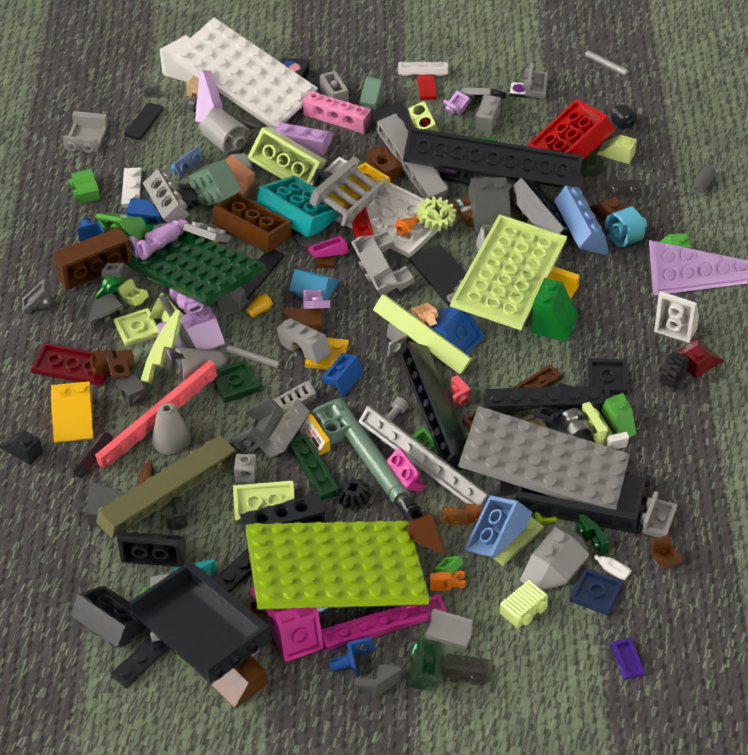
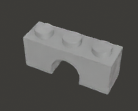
[276,318,331,363]
[259,398,310,457]

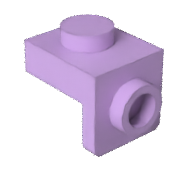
[443,91,471,115]

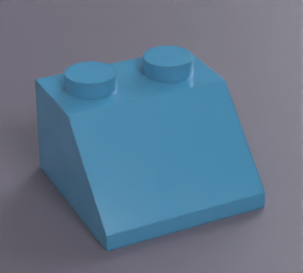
[289,269,340,300]

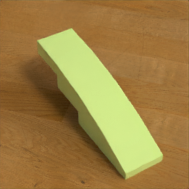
[141,310,183,384]

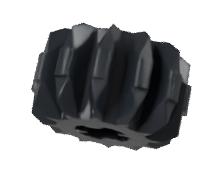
[336,476,370,510]

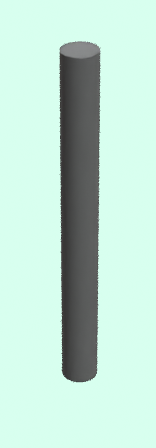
[159,294,196,349]

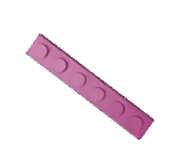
[321,594,447,651]

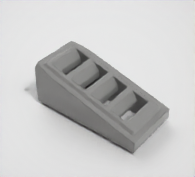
[274,381,317,408]

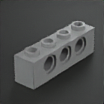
[143,169,190,223]

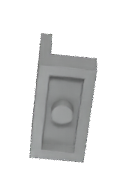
[426,609,473,650]

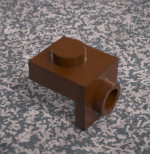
[651,535,683,568]

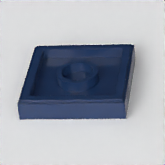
[569,568,624,616]

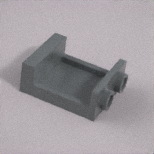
[229,398,283,454]

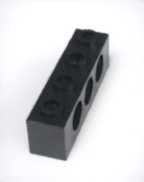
[240,493,326,541]

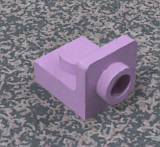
[303,290,330,309]

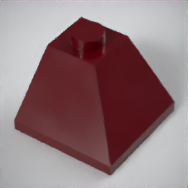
[675,338,723,378]

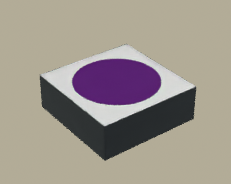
[510,82,527,98]

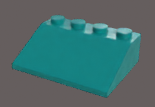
[256,175,341,237]

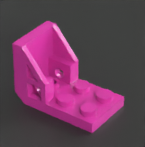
[250,587,324,662]

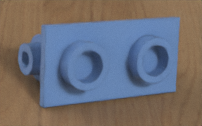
[170,146,204,178]

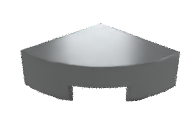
[144,82,161,98]

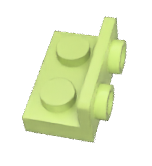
[582,402,614,445]

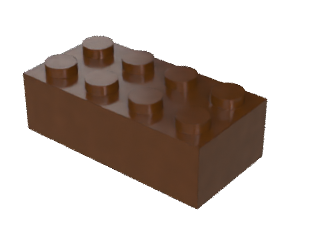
[212,193,292,253]
[53,227,132,291]

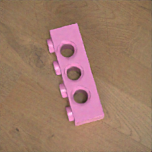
[303,91,371,134]

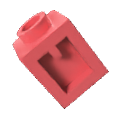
[450,375,471,408]

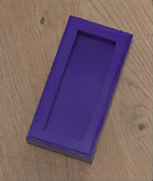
[611,638,645,680]

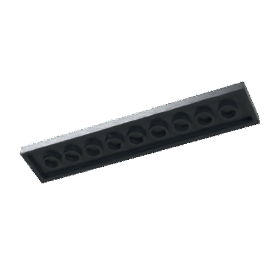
[403,127,583,188]

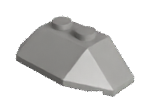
[520,526,589,590]

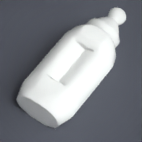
[594,555,632,580]

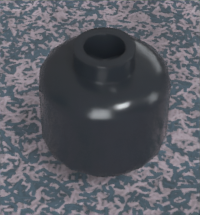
[611,104,636,129]

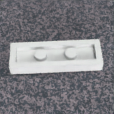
[398,62,448,76]
[121,168,142,208]

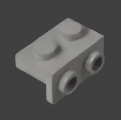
[523,62,548,99]
[640,491,677,538]

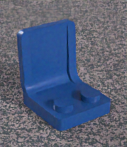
[425,307,484,354]

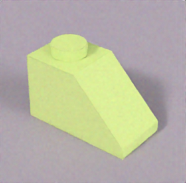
[597,135,637,164]

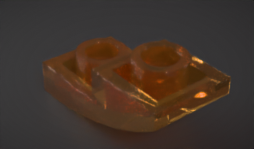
[441,503,484,525]

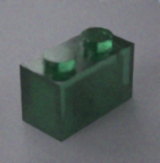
[409,637,441,691]

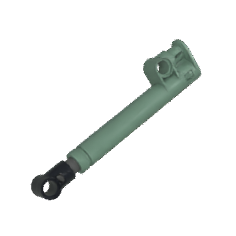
[310,398,426,522]

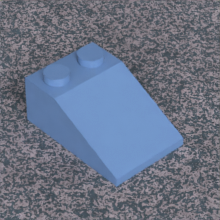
[464,495,533,558]

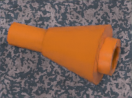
[395,215,420,236]

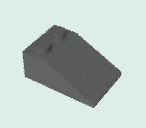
[468,177,511,235]

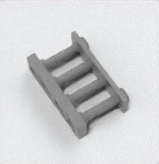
[309,156,388,227]

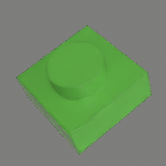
[434,556,464,576]

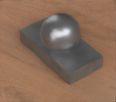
[22,279,53,313]

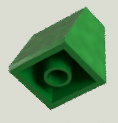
[531,278,578,342]

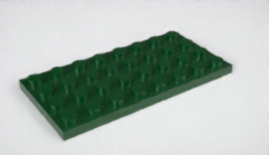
[127,230,267,307]

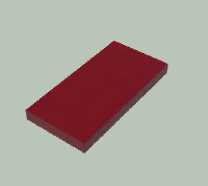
[30,343,108,387]

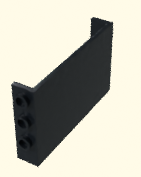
[514,466,651,533]
[130,561,272,684]

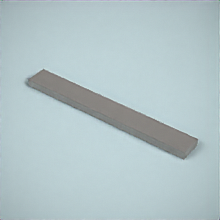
[358,406,490,512]

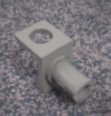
[386,323,409,358]

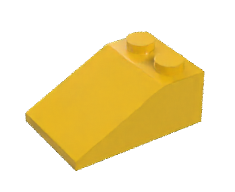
[51,382,93,443]

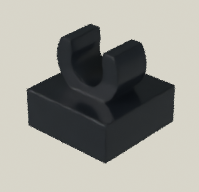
[313,169,332,188]

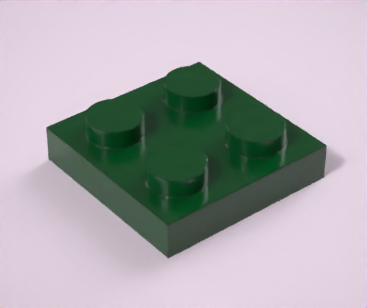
[213,360,260,403]

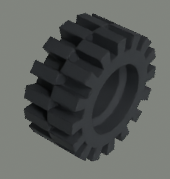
[659,351,689,389]

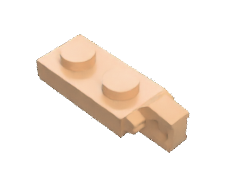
[410,303,438,326]

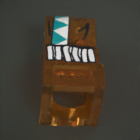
[451,197,474,228]

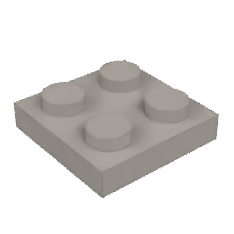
[183,221,231,242]

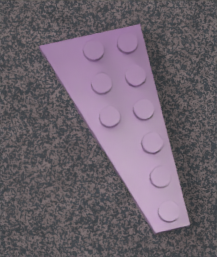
[649,240,748,295]

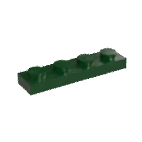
[288,434,338,501]

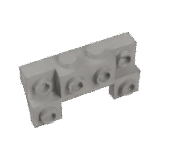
[351,230,415,296]

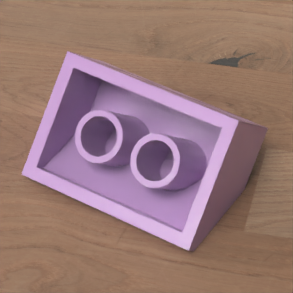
[276,122,334,157]
[157,306,225,359]

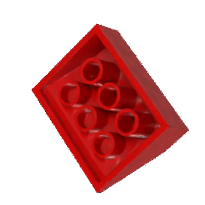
[527,99,615,161]

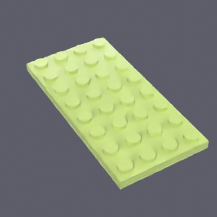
[450,214,567,330]

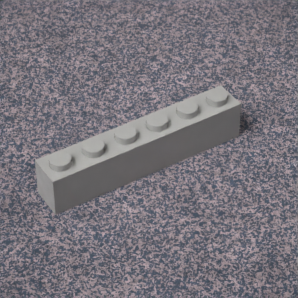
[377,113,449,201]

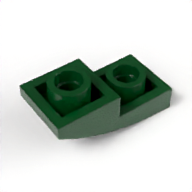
[576,514,609,555]

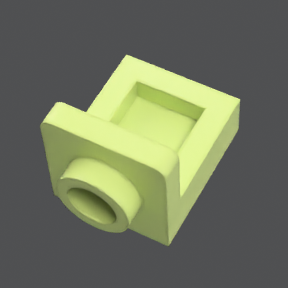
[117,279,149,306]

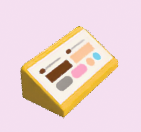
[300,414,330,455]

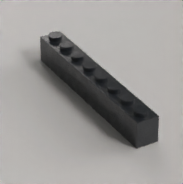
[399,341,466,471]

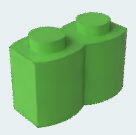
[69,169,100,204]

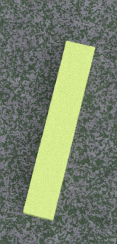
[373,294,472,374]

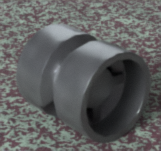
[559,408,593,441]

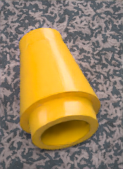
[245,293,273,318]

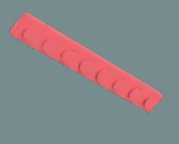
[95,360,217,469]

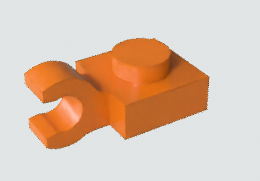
[429,571,466,591]

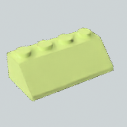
[248,127,327,184]

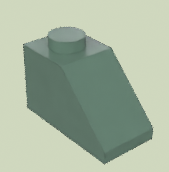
[360,76,383,112]

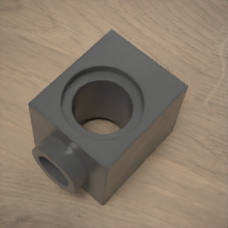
[117,374,147,407]

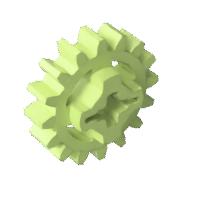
[417,196,456,231]

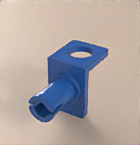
[77,217,105,242]
[329,637,375,677]

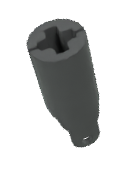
[689,166,716,199]

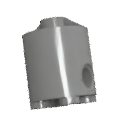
[199,107,249,155]

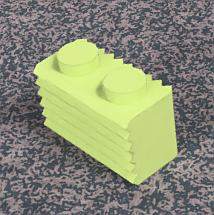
[500,580,548,628]

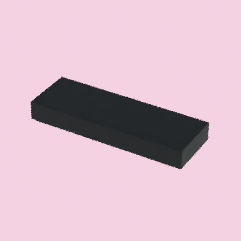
[125,102,163,141]

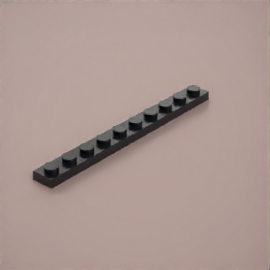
[110,548,252,688]

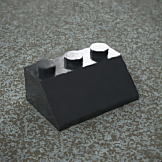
[117,532,186,567]
[70,586,145,648]

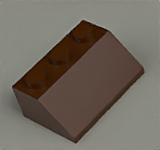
[211,656,269,709]

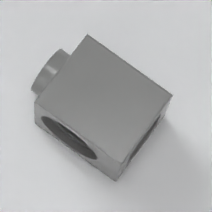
[234,454,257,484]

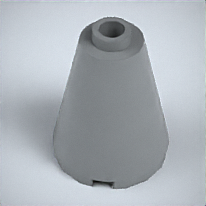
[171,347,226,385]
[152,403,191,455]

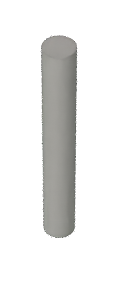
[585,50,629,76]
[226,345,281,369]

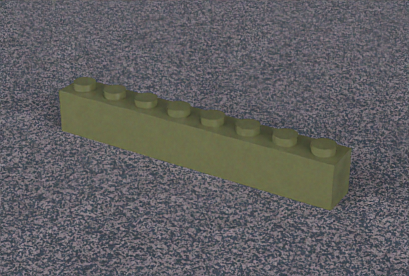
[96,435,236,539]

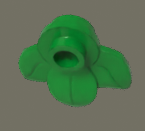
[95,276,126,300]

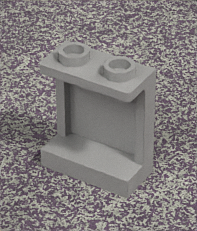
[63,111,108,153]

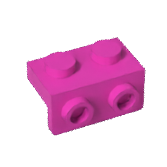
[387,447,425,492]

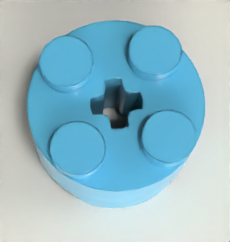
[605,206,647,248]

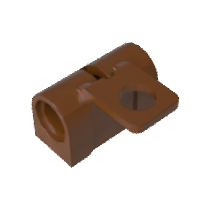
[90,349,134,378]

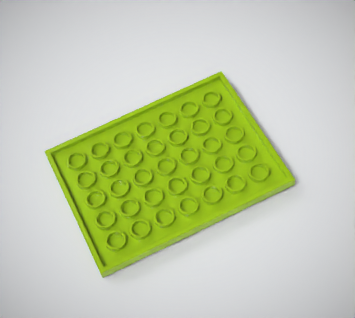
[246,520,429,609]

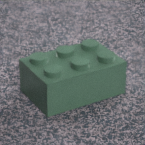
[188,159,242,207]

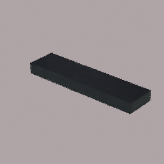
[241,249,284,299]

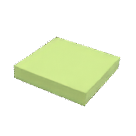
[113,308,158,347]

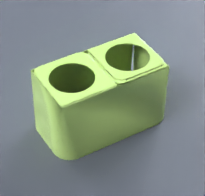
[408,101,440,132]

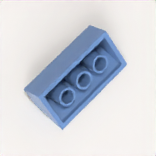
[554,185,609,255]

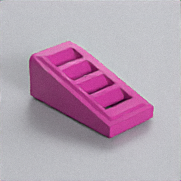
[308,235,349,258]

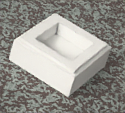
[606,432,629,449]

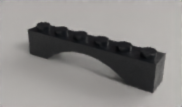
[483,386,604,415]

